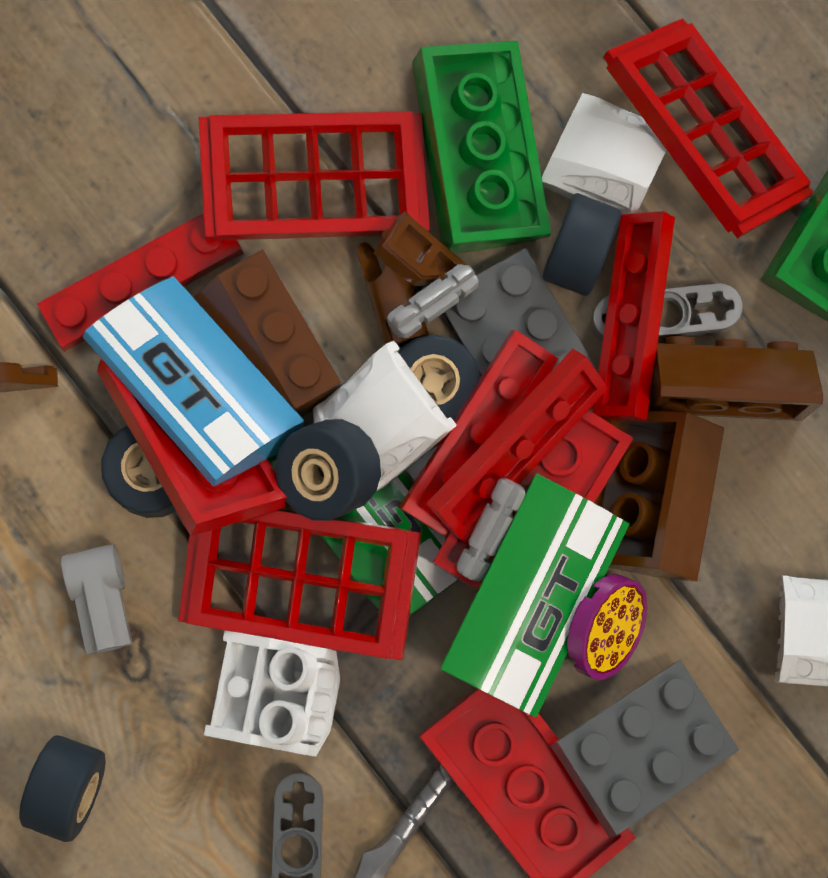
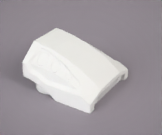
[542,93,666,214]
[313,340,457,491]
[775,575,828,687]
[204,631,340,757]

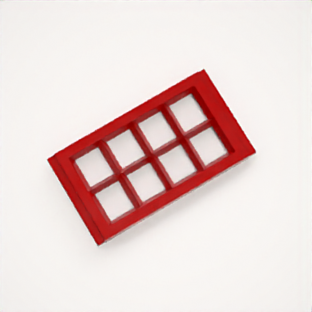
[603,18,815,239]
[198,111,430,241]
[178,509,421,660]

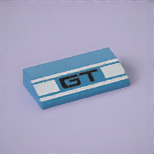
[83,276,304,487]

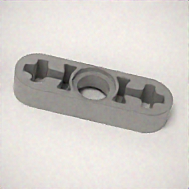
[592,283,743,342]

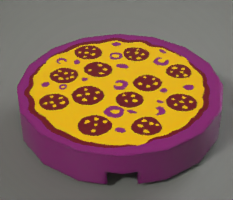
[567,574,648,680]

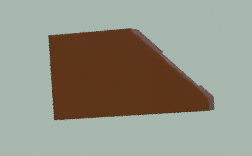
[373,211,476,286]
[0,362,59,393]

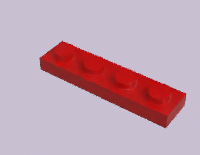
[592,211,675,421]
[37,214,244,352]
[398,330,559,537]
[427,349,609,543]

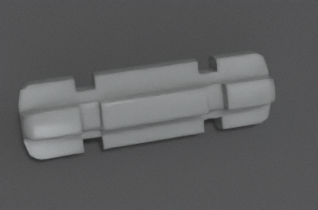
[387,264,479,338]
[457,478,525,582]

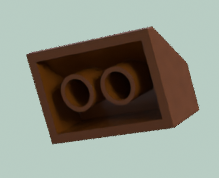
[193,249,342,418]
[648,336,823,421]
[594,411,724,582]

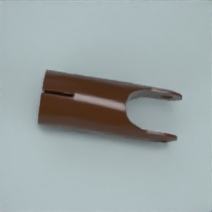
[357,229,429,351]

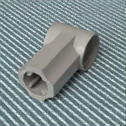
[61,544,133,655]

